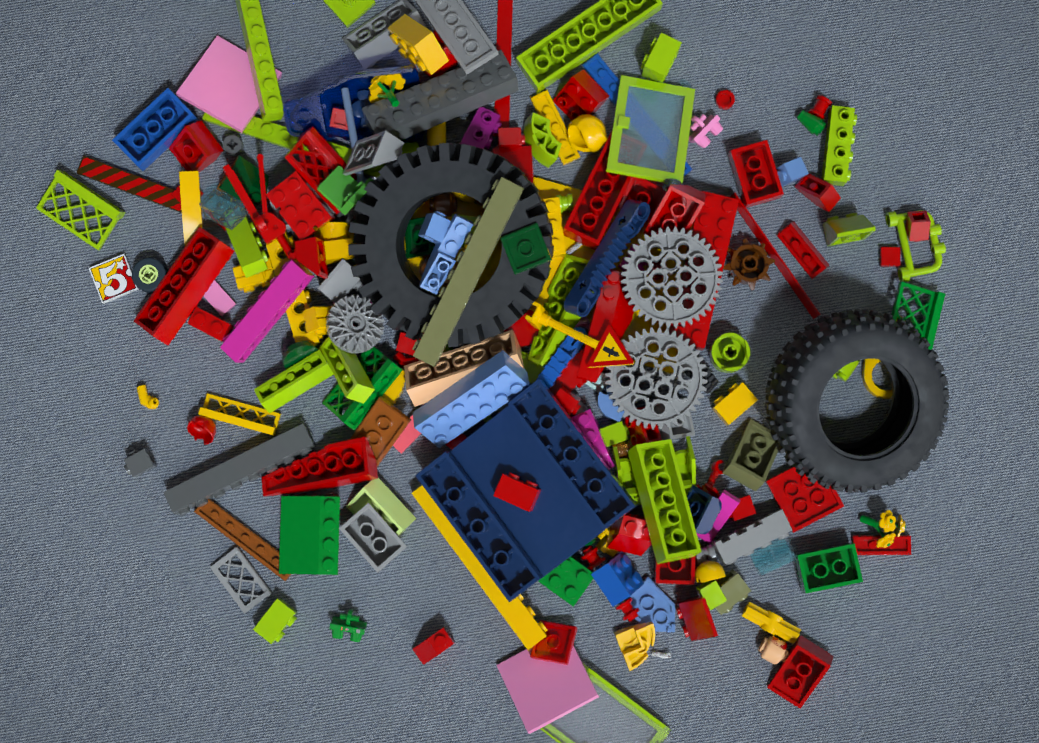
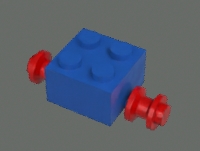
[581,545,644,622]

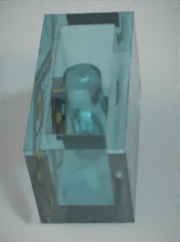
[199,189,247,230]

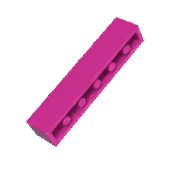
[220,260,314,363]

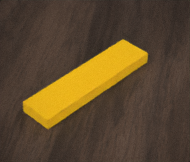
[530,90,580,166]

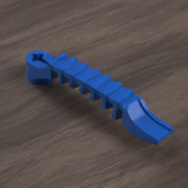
[533,327,589,389]

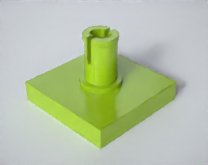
[323,0,376,28]

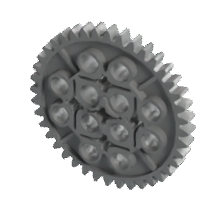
[621,227,723,329]
[605,327,708,430]

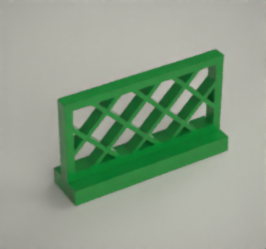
[891,281,945,350]
[322,347,402,431]

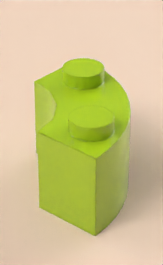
[524,112,562,168]

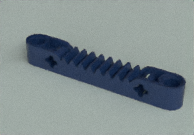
[564,199,650,317]

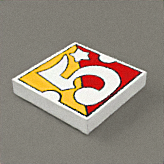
[89,254,139,304]

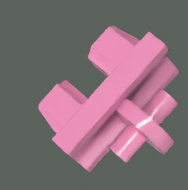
[689,114,723,148]

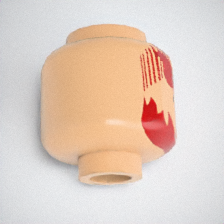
[758,635,789,665]

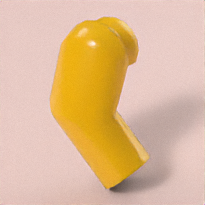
[136,385,159,409]

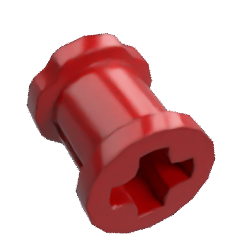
[808,95,832,119]

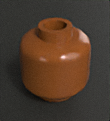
[429,192,457,217]

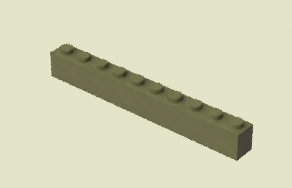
[412,177,524,367]

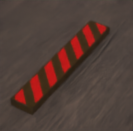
[77,156,182,213]

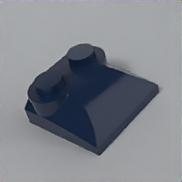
[687,485,722,534]

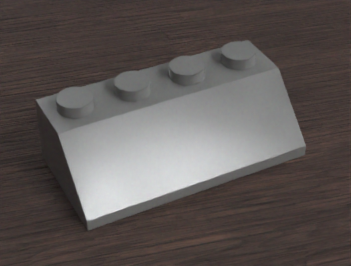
[342,0,427,70]

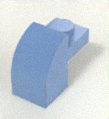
[597,380,624,423]

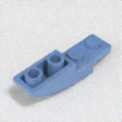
[419,214,474,295]

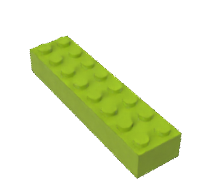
[516,0,663,94]

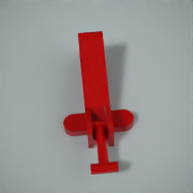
[223,154,296,261]

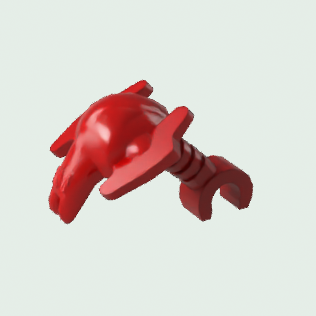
[696,460,724,498]

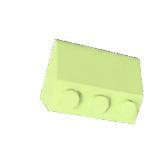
[346,478,416,536]

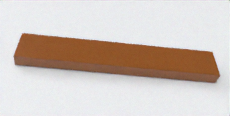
[194,499,291,581]

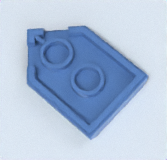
[625,577,675,632]

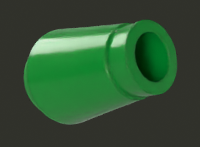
[797,110,826,136]

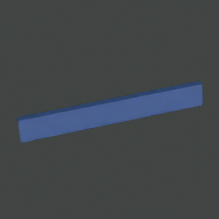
[582,53,692,176]

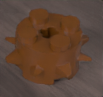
[723,238,775,291]

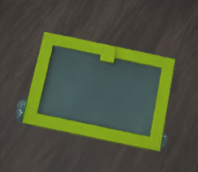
[606,75,695,191]

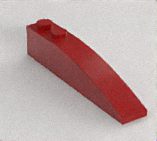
[577,269,635,383]
[261,437,378,497]

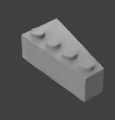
[711,509,792,565]

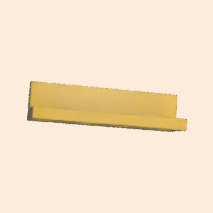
[198,393,281,436]

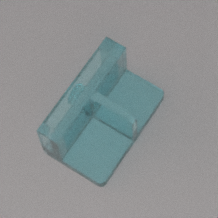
[750,539,797,576]

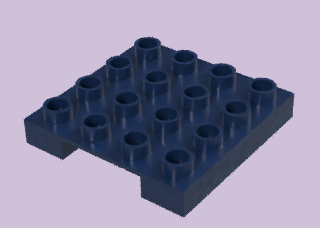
[415,379,637,602]

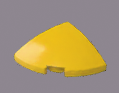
[614,622,655,671]

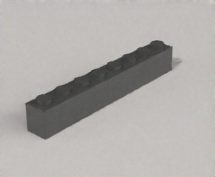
[163,424,316,516]

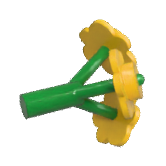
[369,73,406,107]
[860,510,906,548]

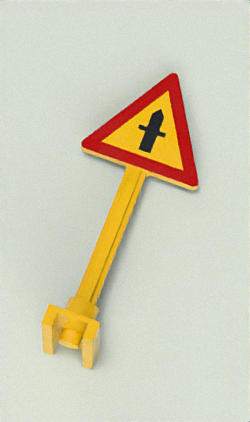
[525,301,634,368]

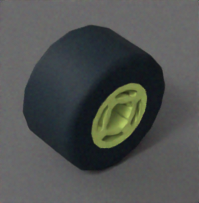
[132,258,168,293]

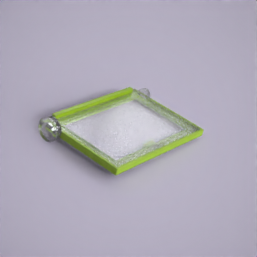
[540,662,672,743]

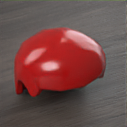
[187,416,217,445]

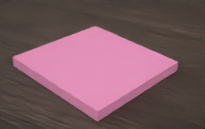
[176,36,282,133]
[496,645,599,734]

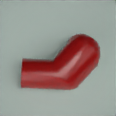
[393,352,420,368]

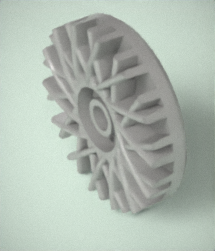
[326,295,384,354]

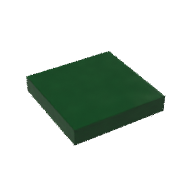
[500,223,552,275]

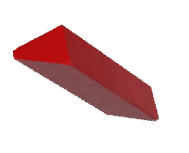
[777,222,829,279]

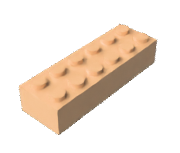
[404,330,524,407]

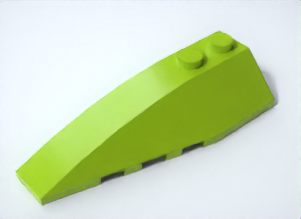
[528,254,594,366]

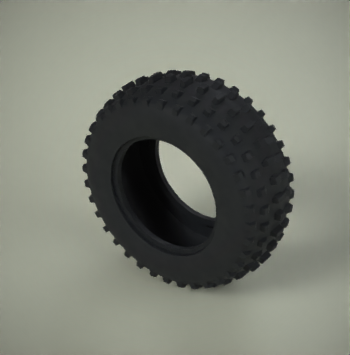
[765,309,949,493]

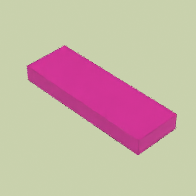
[697,490,740,544]

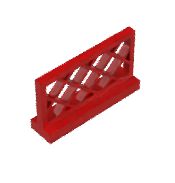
[285,127,357,214]

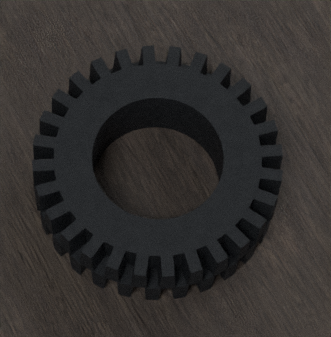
[348,143,554,347]

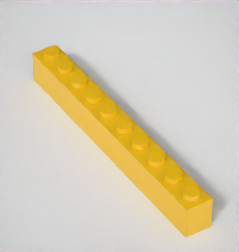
[411,485,548,650]

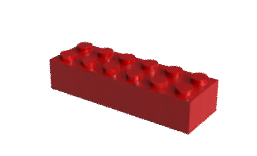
[563,131,647,251]
[134,227,234,345]

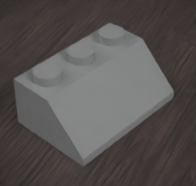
[343,131,404,176]
[339,503,407,573]

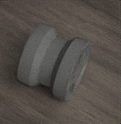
[223,135,244,157]

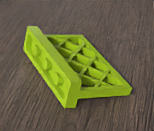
[36,170,126,250]

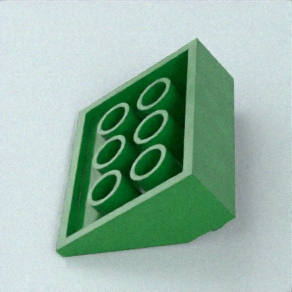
[279,496,340,575]

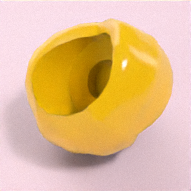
[568,114,608,152]

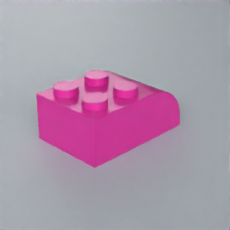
[571,409,615,469]

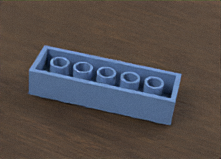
[413,350,530,448]

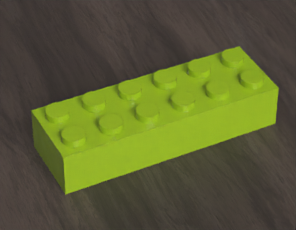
[628,439,701,564]

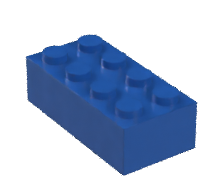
[112,88,198,171]

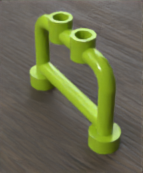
[885,210,946,282]

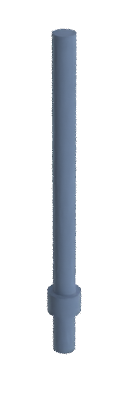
[341,88,367,200]

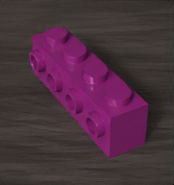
[460,107,502,150]

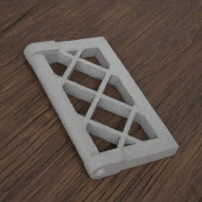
[210,547,272,614]

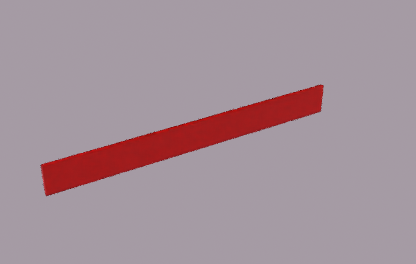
[494,0,513,137]
[730,193,821,319]

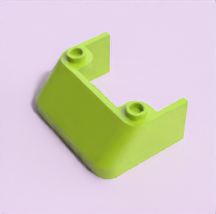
[613,436,696,506]

